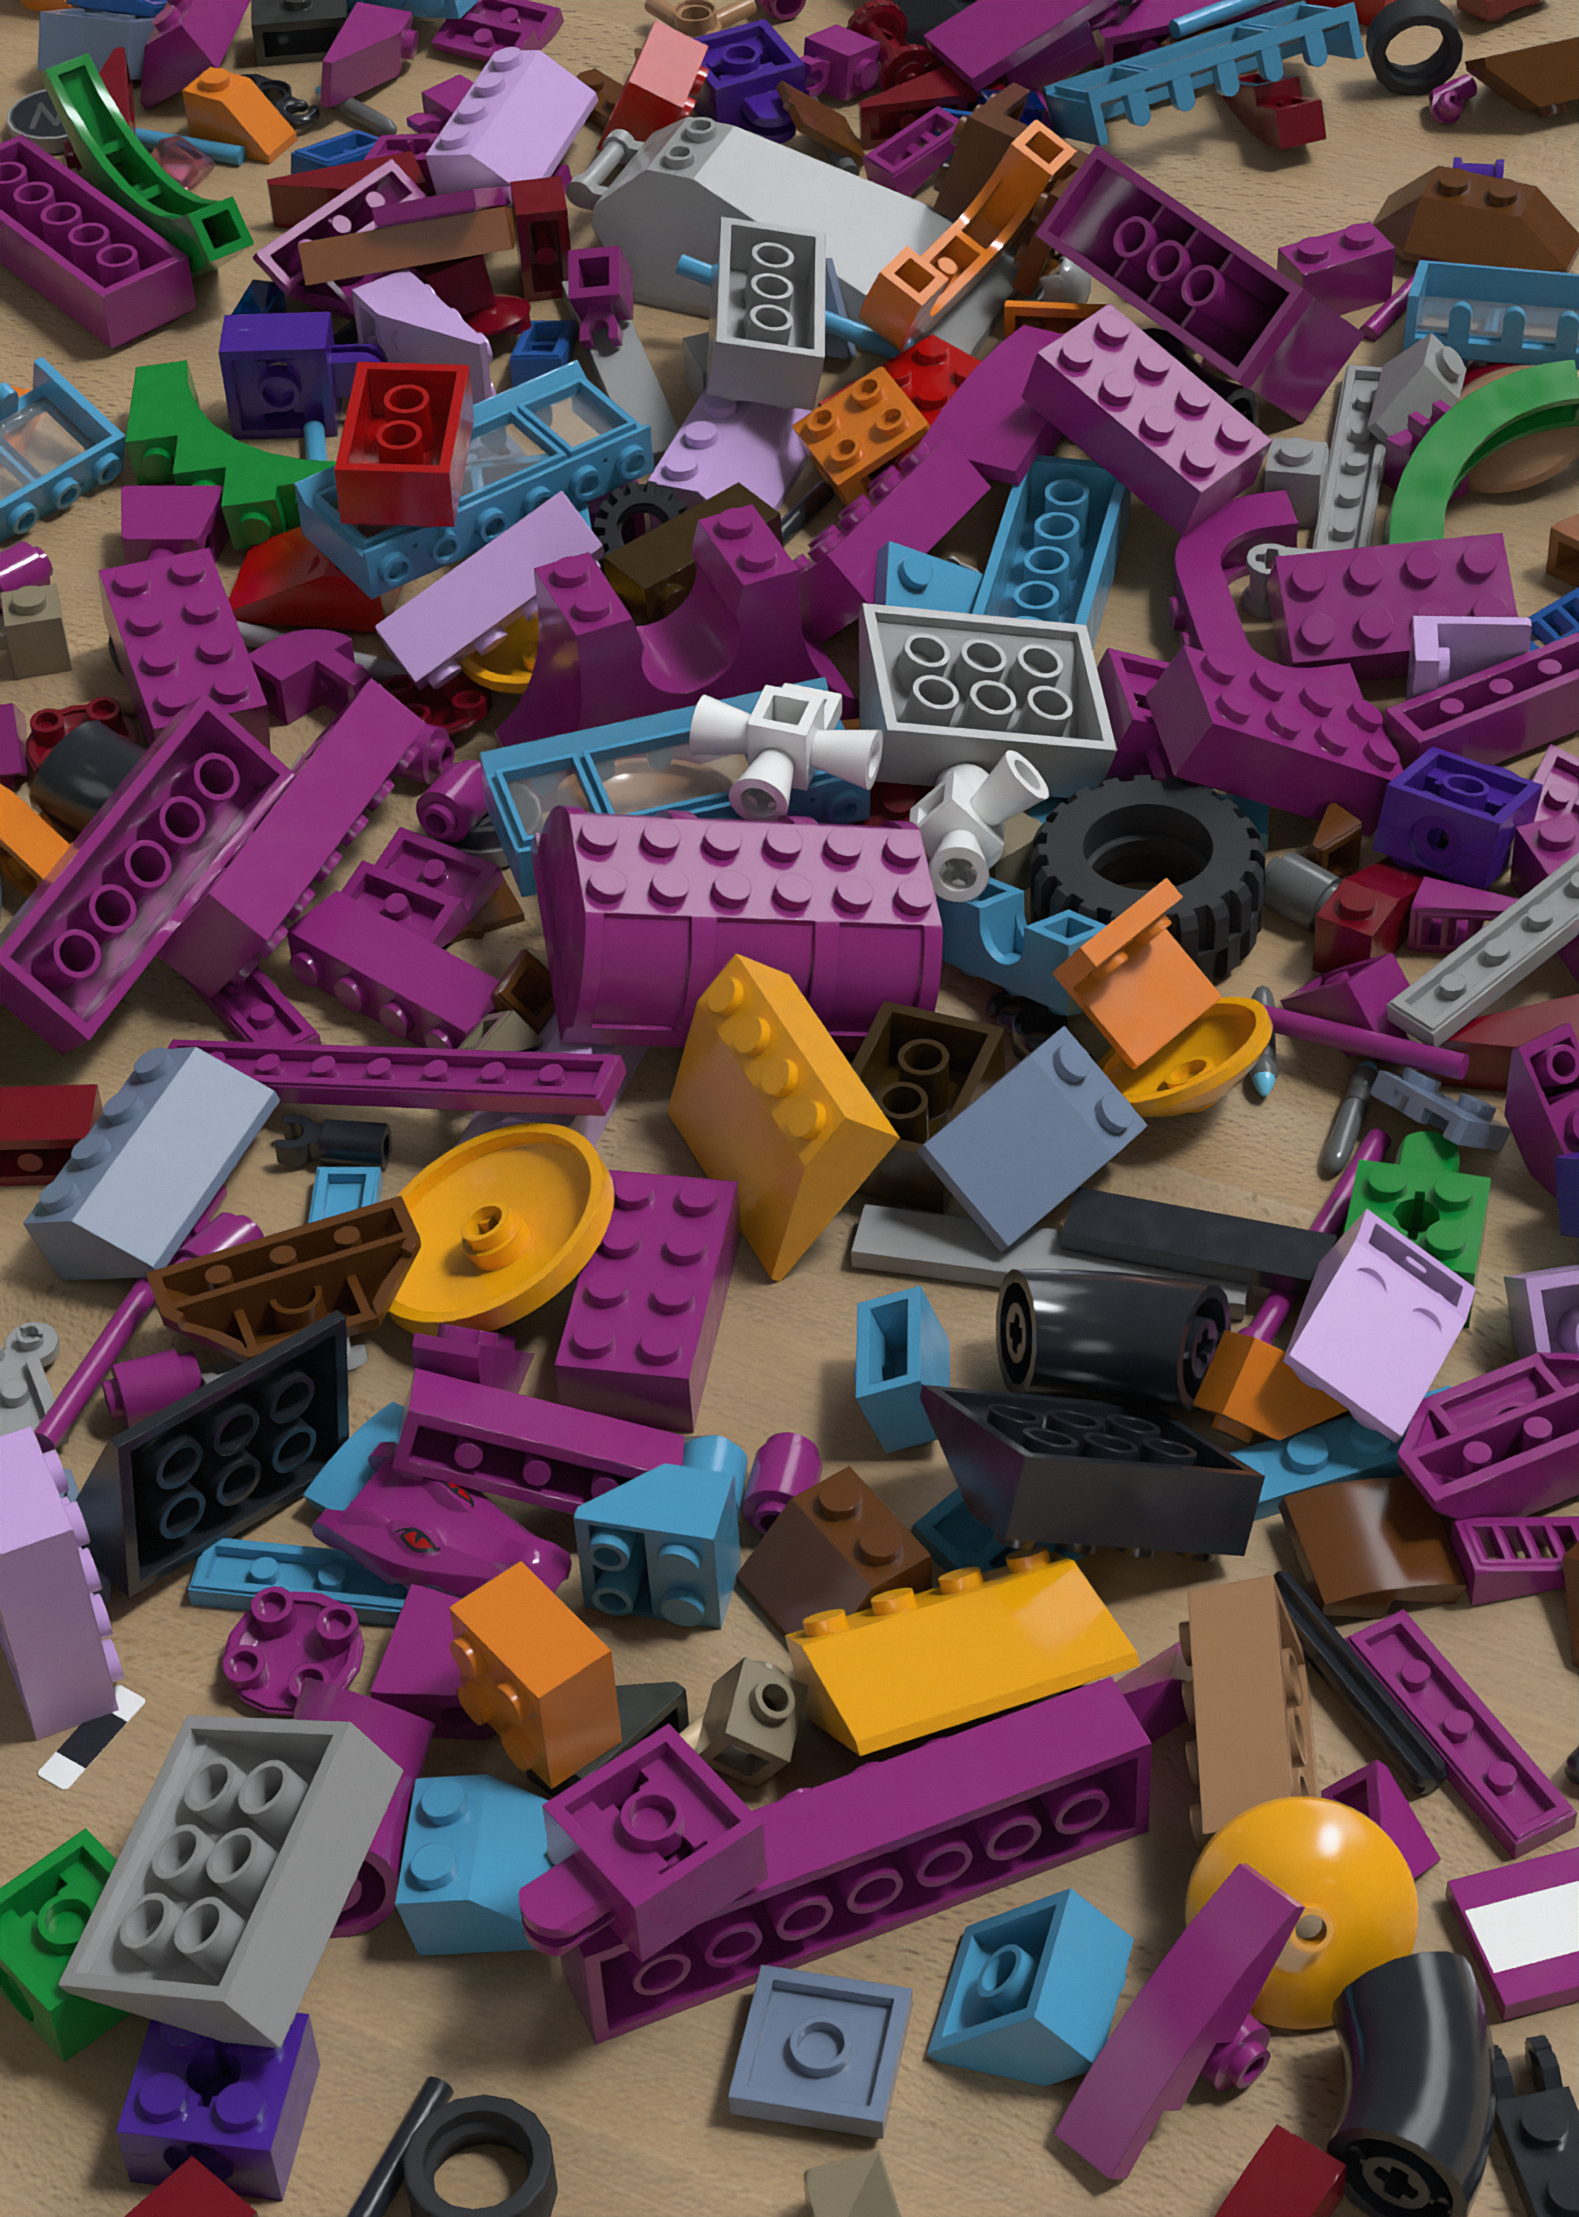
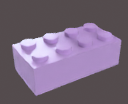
[0,1426,124,1740]

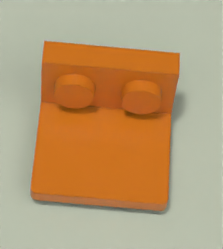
[792,367,930,507]
[1052,878,1220,1069]

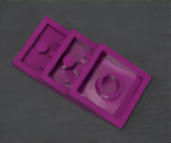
[919,325,1064,486]

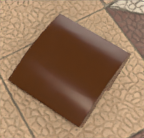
[1278,1478,1467,1618]

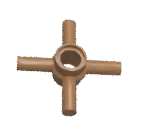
[634,0,757,59]

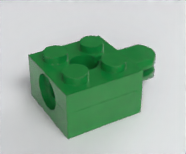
[1344,1131,1491,1328]
[0,1828,131,2063]

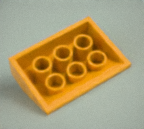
[667,953,900,1282]
[785,1546,1140,1756]

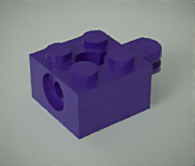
[688,19,806,144]
[218,312,388,440]
[1372,746,1543,890]
[116,2013,320,2201]

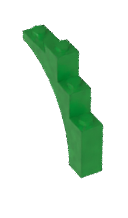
[39,53,254,279]
[125,360,339,550]

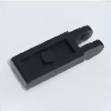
[1494,2035,1579,2217]

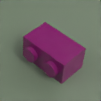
[1277,221,1395,315]

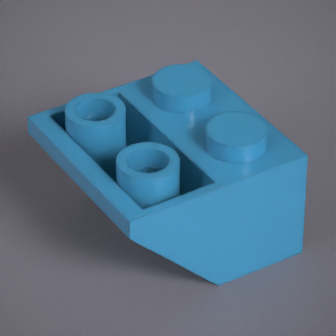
[574,1463,741,1629]

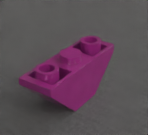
[1504,1022,1579,1199]
[412,1323,535,1394]

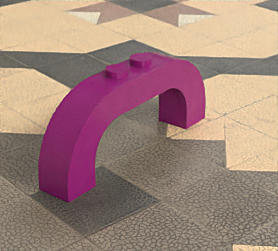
[1168,490,1363,701]

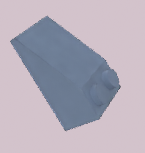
[37,8,155,80]
[917,1026,1148,1252]

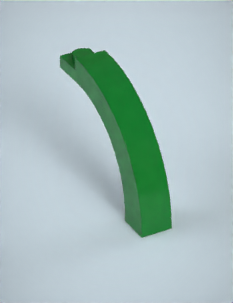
[1382,359,1579,545]

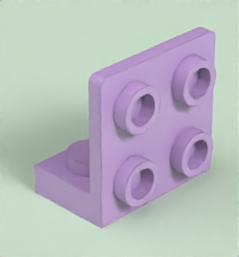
[1405,616,1532,701]

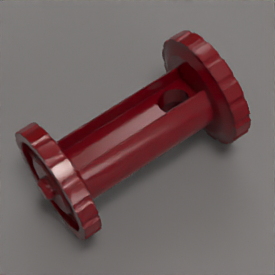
[846,0,941,92]

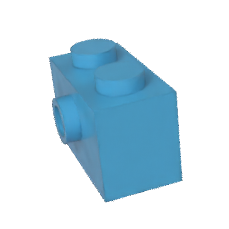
[854,1286,950,1453]

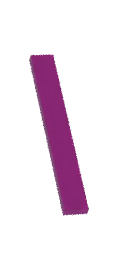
[167,1039,627,1116]

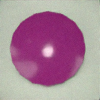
[223,1586,365,1716]

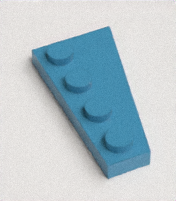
[875,541,984,614]

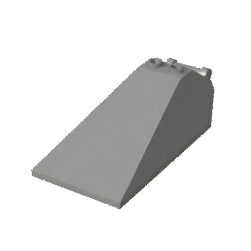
[566,117,1019,357]

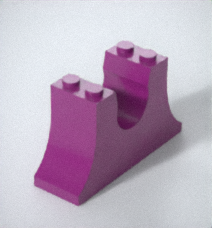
[1035,145,1366,424]
[495,504,859,816]

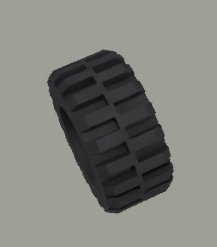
[1030,775,1266,983]

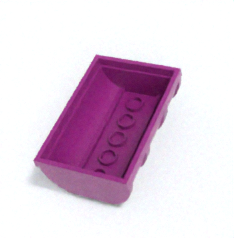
[530,805,943,1052]

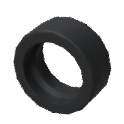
[1366,0,1463,95]
[403,2094,558,2217]

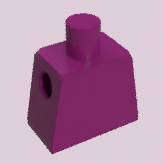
[121,486,230,565]
[370,1584,496,1740]

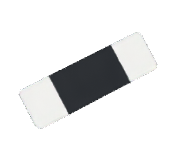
[38,1685,145,1790]

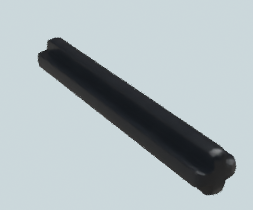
[1273,1571,1448,1795]

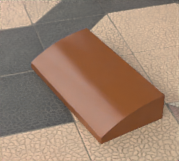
[298,207,516,286]

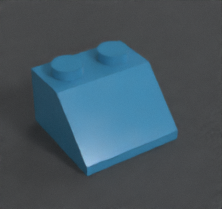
[395,1774,555,1956]
[927,1888,1134,2086]

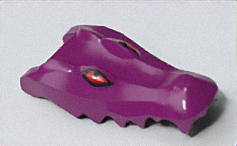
[312,1442,572,1598]

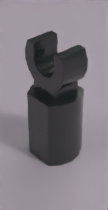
[275,1114,392,1170]

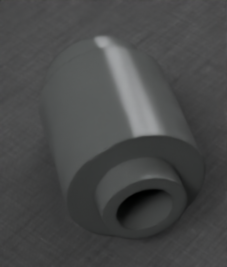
[1263,851,1343,932]

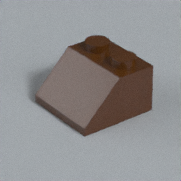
[736,1466,932,1640]

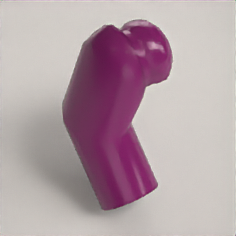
[1428,74,1477,125]

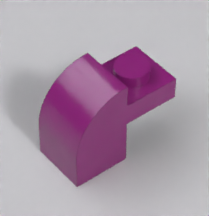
[249,629,373,725]

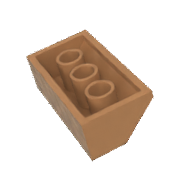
[1178,1575,1320,1849]

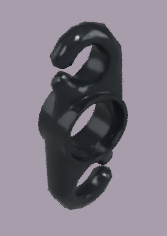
[241,74,320,130]
[985,990,1095,1062]

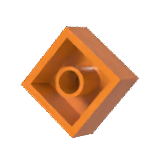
[449,1561,622,1789]

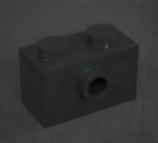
[251,0,349,67]

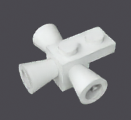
[689,683,883,821]
[909,750,1049,902]

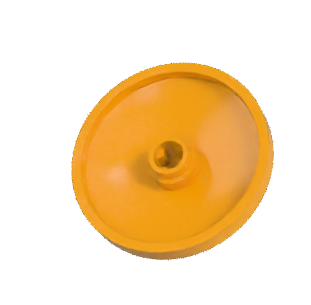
[387,1123,614,1336]

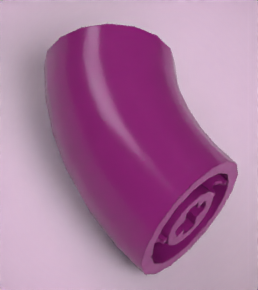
[291,1678,437,1938]

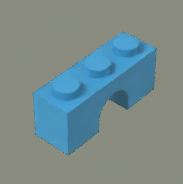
[937,877,1107,1016]

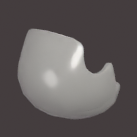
[1021,256,1092,303]

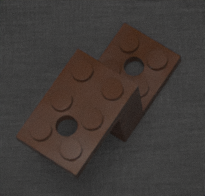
[933,82,1089,296]

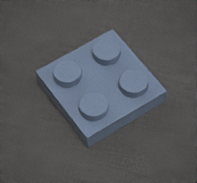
[728,1965,913,2139]

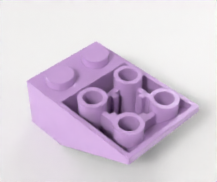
[352,268,496,405]
[1283,1209,1476,1444]

